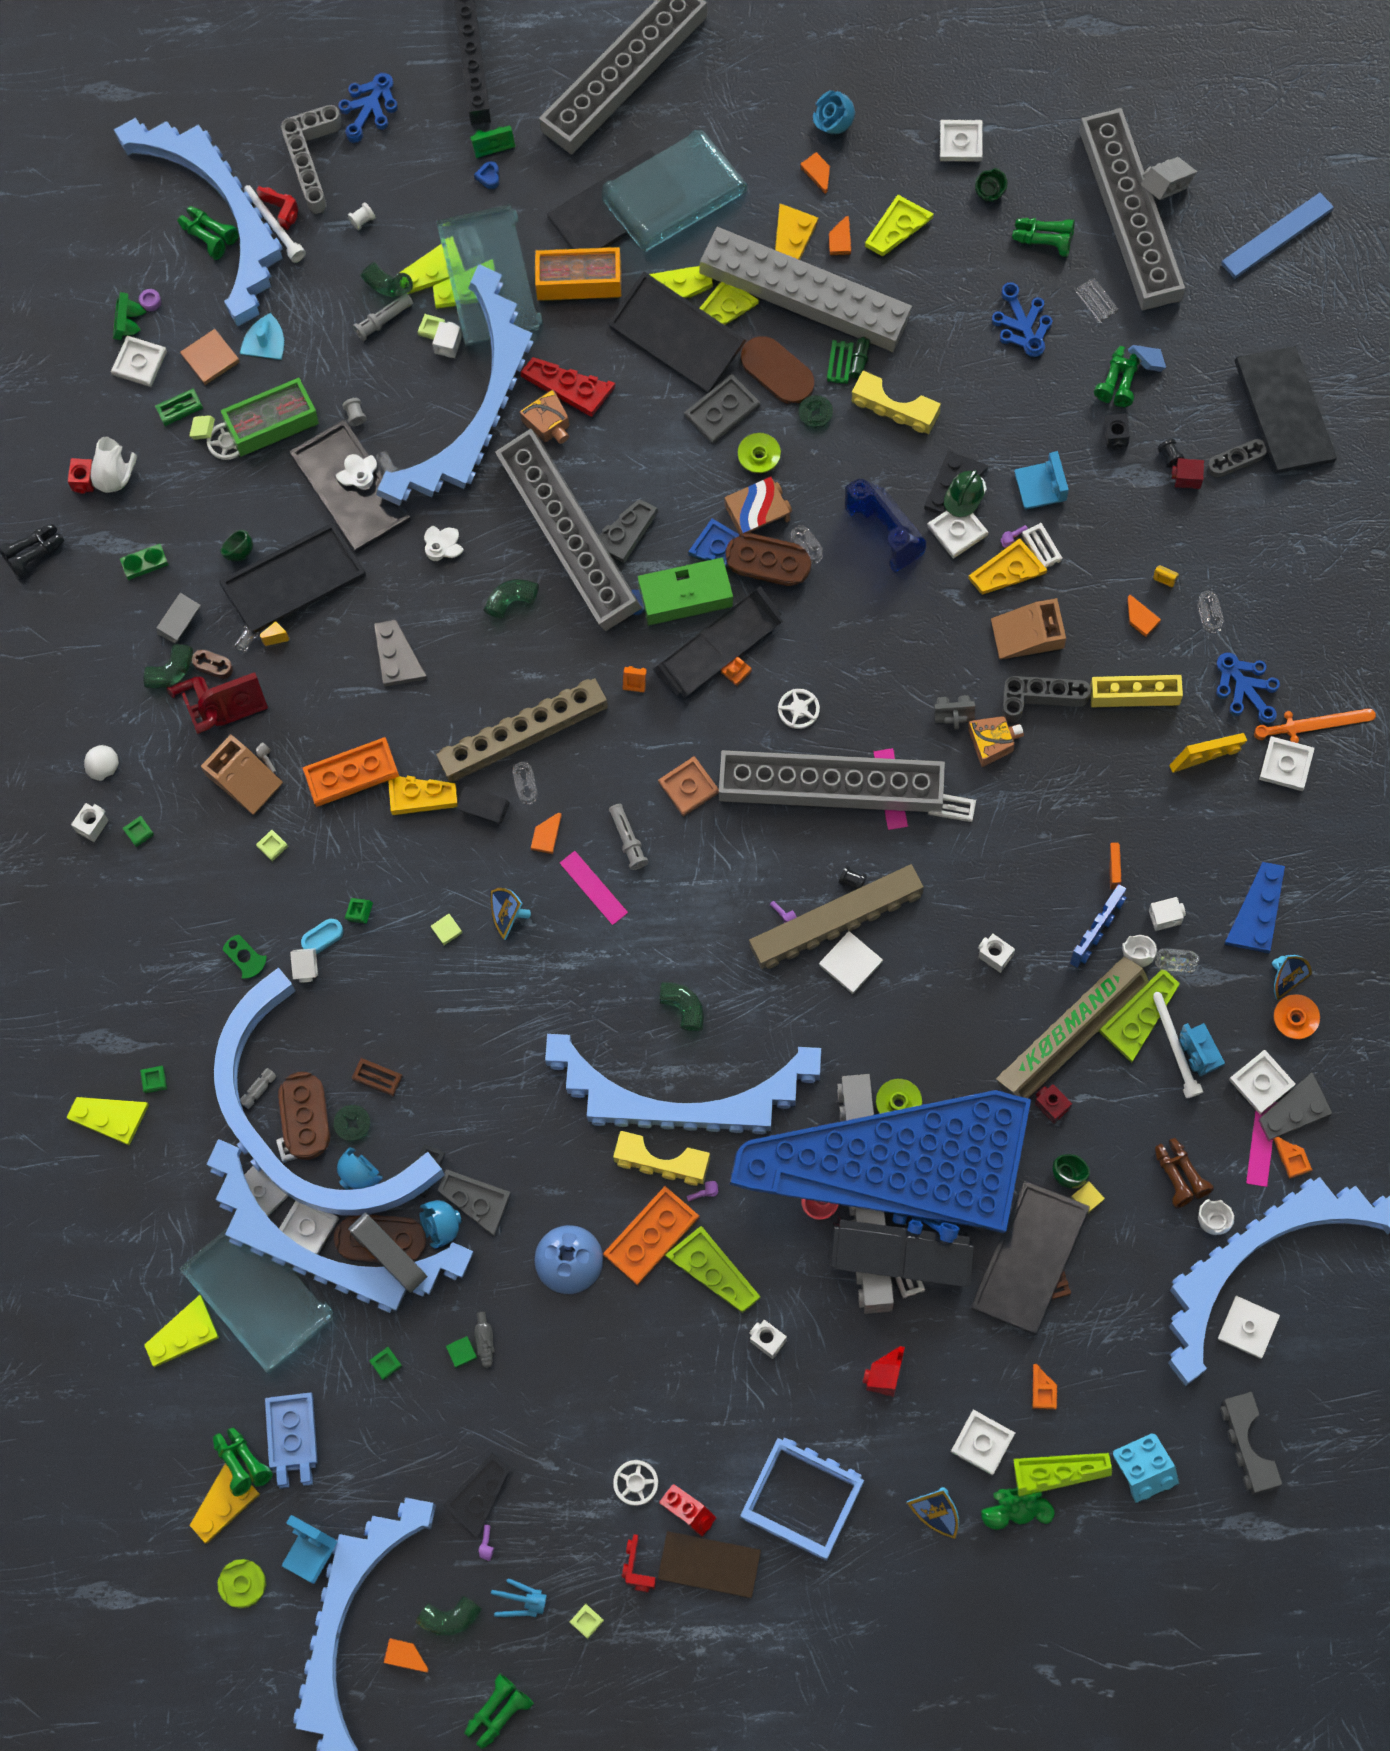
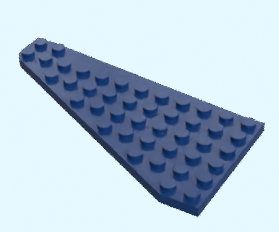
[729,1090,1031,1233]

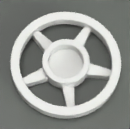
[207,423,240,460]
[778,689,820,729]
[613,1460,658,1506]

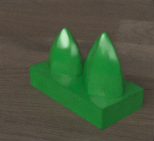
[470,125,516,158]
[112,292,146,340]
[120,544,169,580]

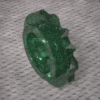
[799,395,833,429]
[334,1105,370,1141]

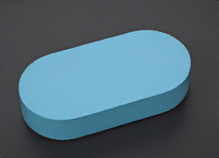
[301,919,343,954]

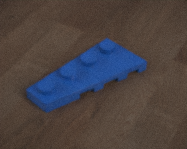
[688,518,740,568]
[1224,862,1285,953]
[1070,884,1127,968]

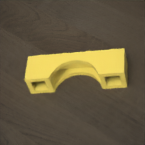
[852,371,941,434]
[613,1131,710,1186]

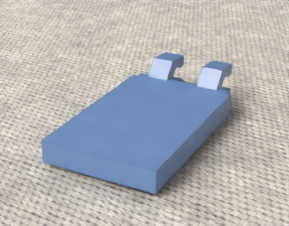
[265,1392,318,1489]

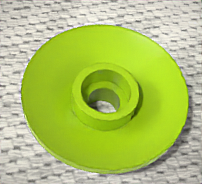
[738,433,781,473]
[876,1079,922,1114]

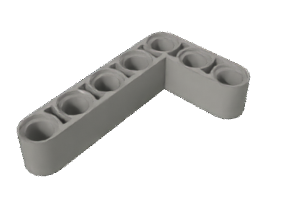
[281,105,342,214]

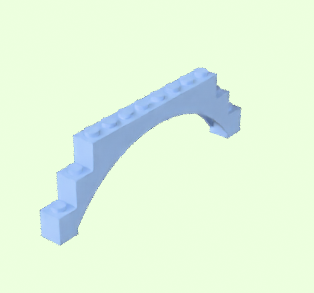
[114,118,283,326]
[376,264,533,506]
[545,1034,821,1134]
[206,1139,474,1313]
[1168,1177,1390,1386]
[293,1498,436,1751]

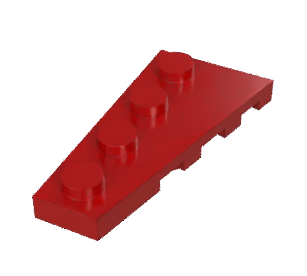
[521,357,615,417]

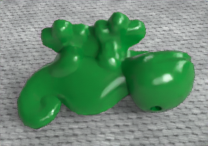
[981,1487,1055,1530]

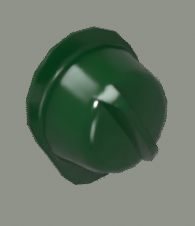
[944,470,986,517]

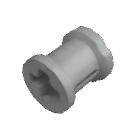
[342,398,367,426]

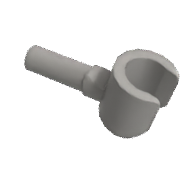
[256,742,276,773]

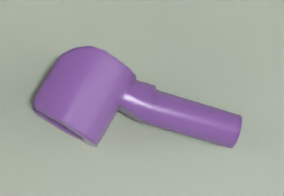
[1001,525,1028,548]
[770,901,797,923]
[687,1181,718,1201]
[479,1525,494,1561]

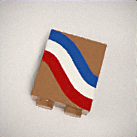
[724,477,792,534]

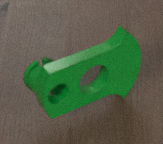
[223,935,266,979]

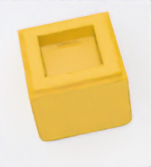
[1153,565,1179,587]
[260,622,289,646]

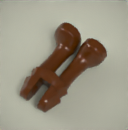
[1155,1138,1214,1209]

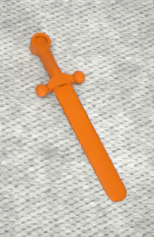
[1254,709,1376,743]

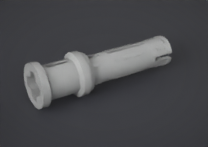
[353,293,413,341]
[609,804,649,870]

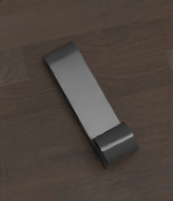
[1002,676,1091,723]
[348,1213,428,1293]

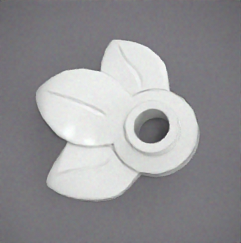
[336,454,377,489]
[424,526,464,561]

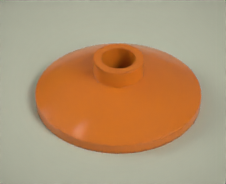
[1274,994,1320,1039]

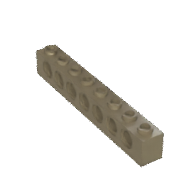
[436,678,608,783]

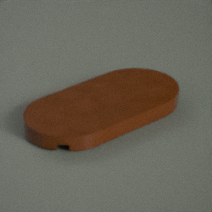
[741,336,814,404]
[726,533,811,586]
[278,1072,330,1160]
[334,1215,427,1263]

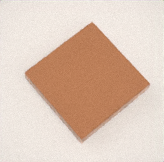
[180,329,240,385]
[658,756,719,817]

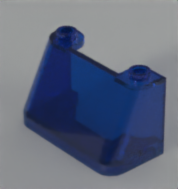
[845,479,926,573]

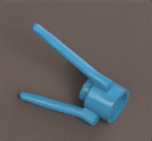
[491,1579,547,1617]

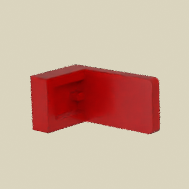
[256,186,299,230]
[659,1484,717,1537]
[622,1534,656,1592]

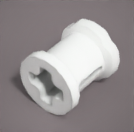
[348,203,375,230]

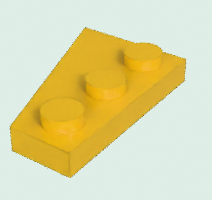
[775,204,818,260]
[968,539,1047,595]
[1169,733,1247,773]
[388,776,458,815]
[190,1463,260,1544]

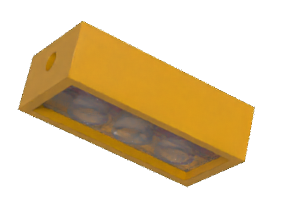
[535,247,621,300]

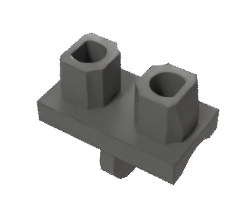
[935,695,975,730]

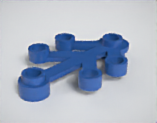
[339,73,398,143]
[992,282,1052,357]
[1216,653,1280,726]
[892,1214,959,1243]

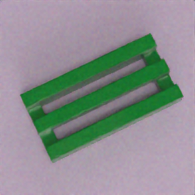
[827,340,854,384]
[155,388,203,426]

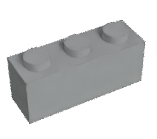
[1141,157,1197,200]

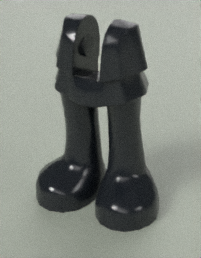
[0,524,65,579]

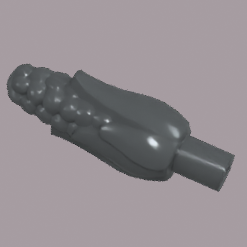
[474,1312,495,1368]

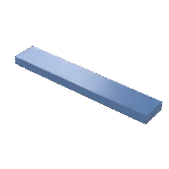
[1221,193,1334,279]

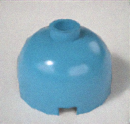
[813,90,855,134]
[337,1147,383,1190]
[419,1200,461,1248]

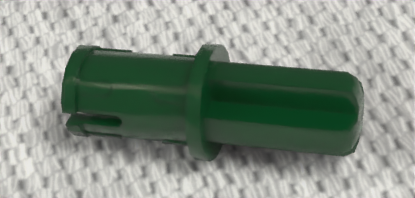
[849,337,870,379]

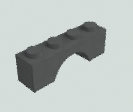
[1220,1392,1282,1495]

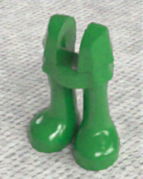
[177,206,239,260]
[1012,218,1075,257]
[1094,346,1140,407]
[213,1427,273,1496]
[464,1673,534,1749]

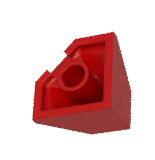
[863,1346,905,1397]

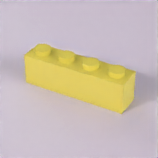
[1090,675,1183,707]

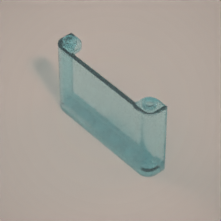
[602,130,747,253]
[436,204,543,346]
[179,1226,334,1374]

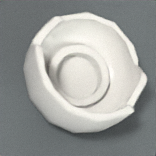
[84,745,119,781]
[1122,935,1157,967]
[1198,1199,1234,1235]

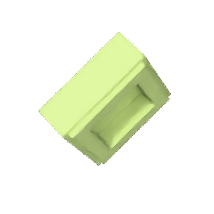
[418,314,445,340]
[189,416,215,440]
[256,830,288,861]
[431,914,462,945]
[570,1604,604,1639]

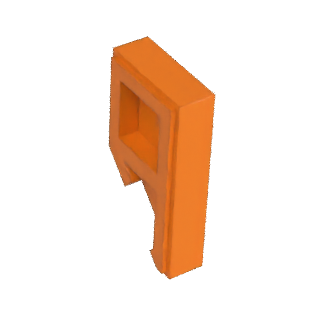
[800,152,830,193]
[829,216,851,255]
[1127,595,1161,637]
[531,813,562,854]
[1110,843,1121,889]
[1273,1137,1312,1179]
[1033,1364,1057,1410]
[384,1639,429,1673]

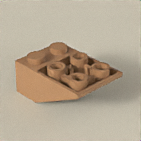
[991,598,1066,660]
[201,734,283,815]

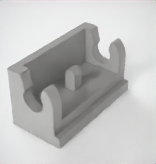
[157,593,201,643]

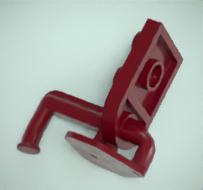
[166,672,268,735]

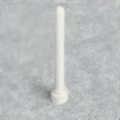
[244,185,306,262]
[1153,992,1203,1099]

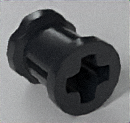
[1158,439,1184,468]
[838,865,867,890]

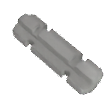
[240,1068,276,1109]

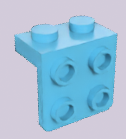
[1113,1434,1179,1503]

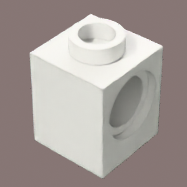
[433,322,462,358]
[71,803,109,842]
[1149,897,1186,931]
[978,934,1015,973]
[290,948,318,982]
[749,1320,787,1359]

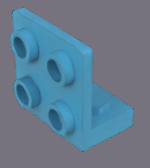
[1014,451,1069,509]
[1179,1023,1225,1077]
[282,1515,338,1584]

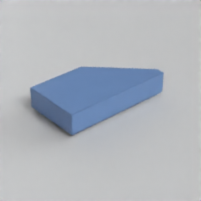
[1128,345,1166,371]

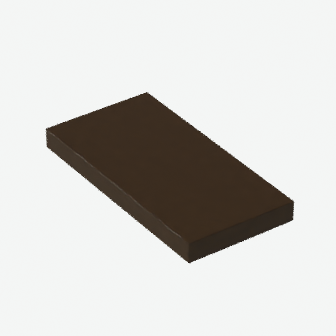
[658,1531,761,1599]

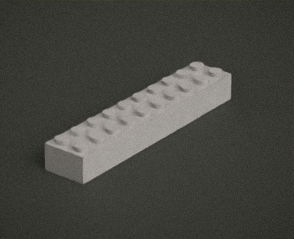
[539,0,708,155]
[1079,108,1185,311]
[699,227,912,352]
[495,429,642,631]
[719,750,945,812]
[837,1074,893,1314]

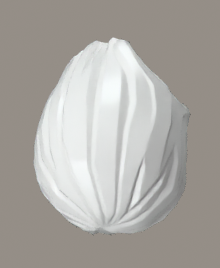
[90,437,137,493]

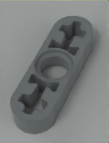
[1207,439,1267,478]

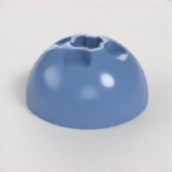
[534,1225,603,1294]

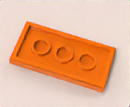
[303,737,399,807]
[603,1186,700,1286]

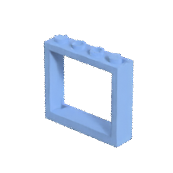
[740,1437,864,1561]

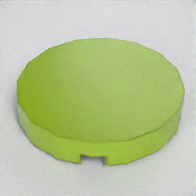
[218,1559,266,1608]

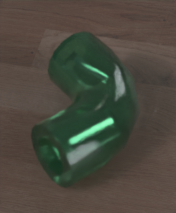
[359,261,413,297]
[483,579,539,618]
[144,645,193,689]
[660,982,704,1031]
[416,1596,482,1636]

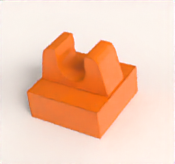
[721,657,752,686]
[623,666,647,692]

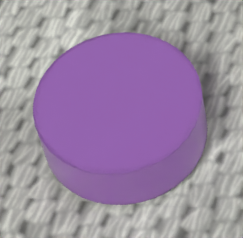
[139,289,161,311]

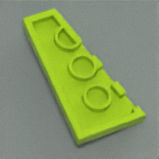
[1099,968,1180,1063]
[665,1226,761,1313]
[1014,1453,1112,1496]

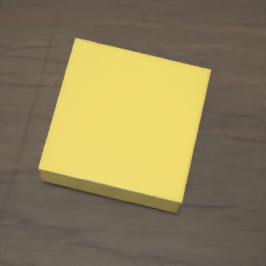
[1071,1182,1105,1213]

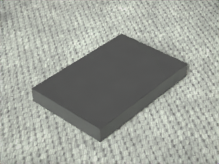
[684,374,760,445]

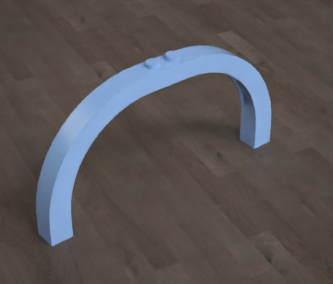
[214,968,445,1216]

